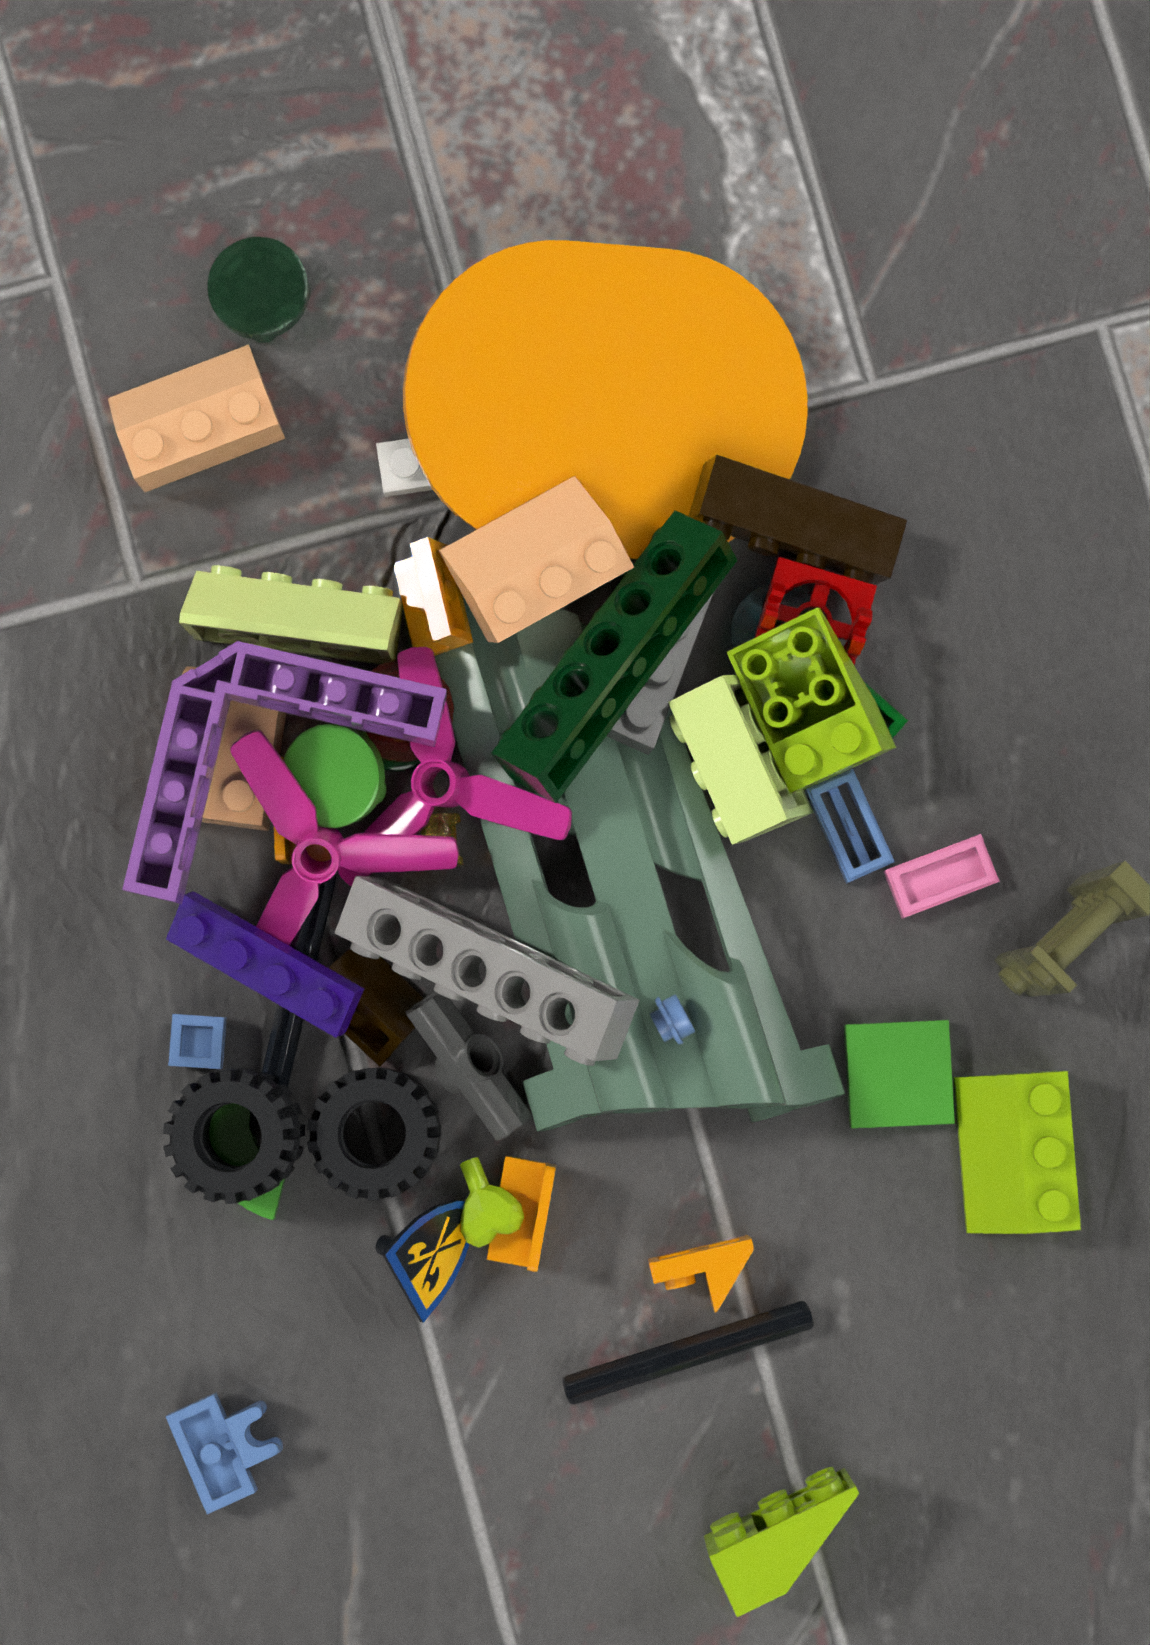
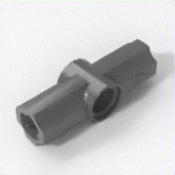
[406,991,532,1141]

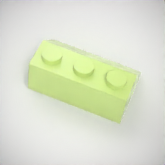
[668,675,814,845]

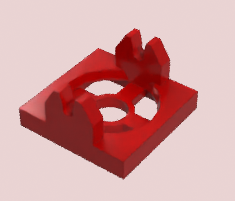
[754,557,877,665]

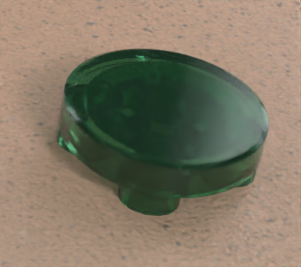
[207,237,311,343]

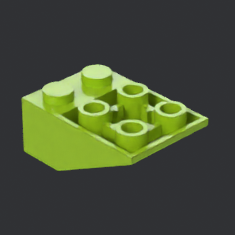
[727,607,896,793]
[704,1467,859,1617]

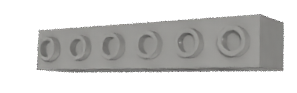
[335,876,640,1066]

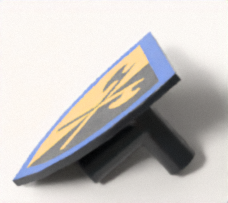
[375,1199,469,1323]

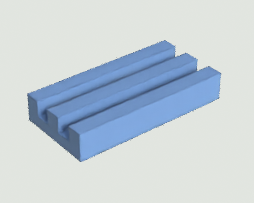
[805,769,895,884]

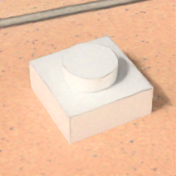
[376,439,433,497]

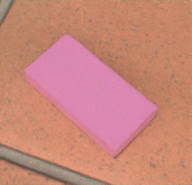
[883,834,1000,919]

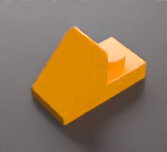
[648,1235,754,1313]

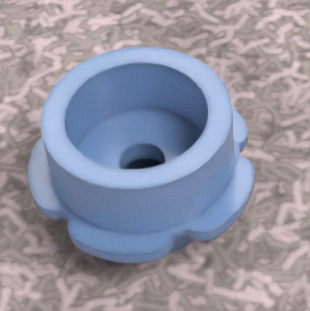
[650,994,695,1044]

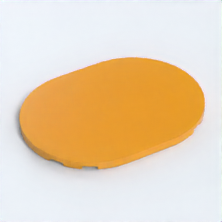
[403,240,808,559]

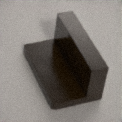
[328,949,424,1067]

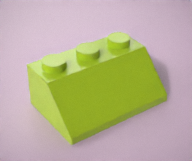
[953,1070,1081,1234]

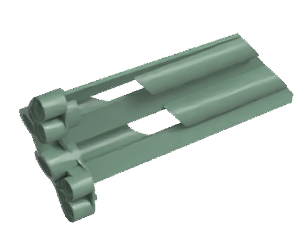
[435,595,845,1132]

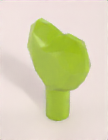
[460,1157,524,1248]

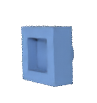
[168,1014,227,1069]

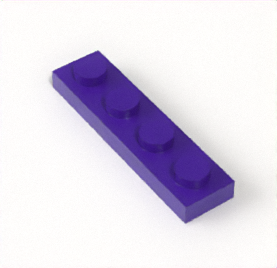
[166,891,364,1038]

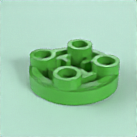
[283,723,387,828]

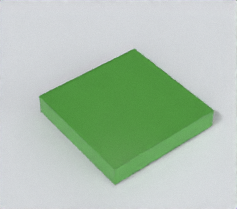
[844,1020,955,1129]

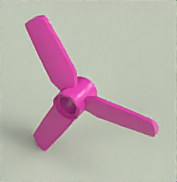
[337,647,572,886]
[230,729,459,945]

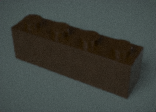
[689,455,908,585]

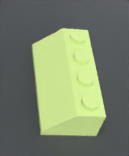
[179,565,403,666]

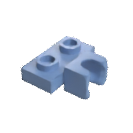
[166,1392,283,1514]

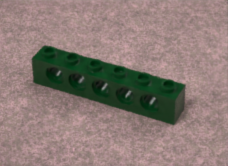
[491,510,737,803]

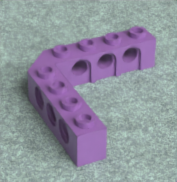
[122,641,447,904]

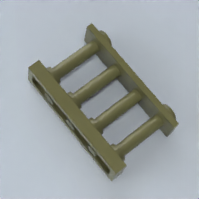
[994,861,1150,997]

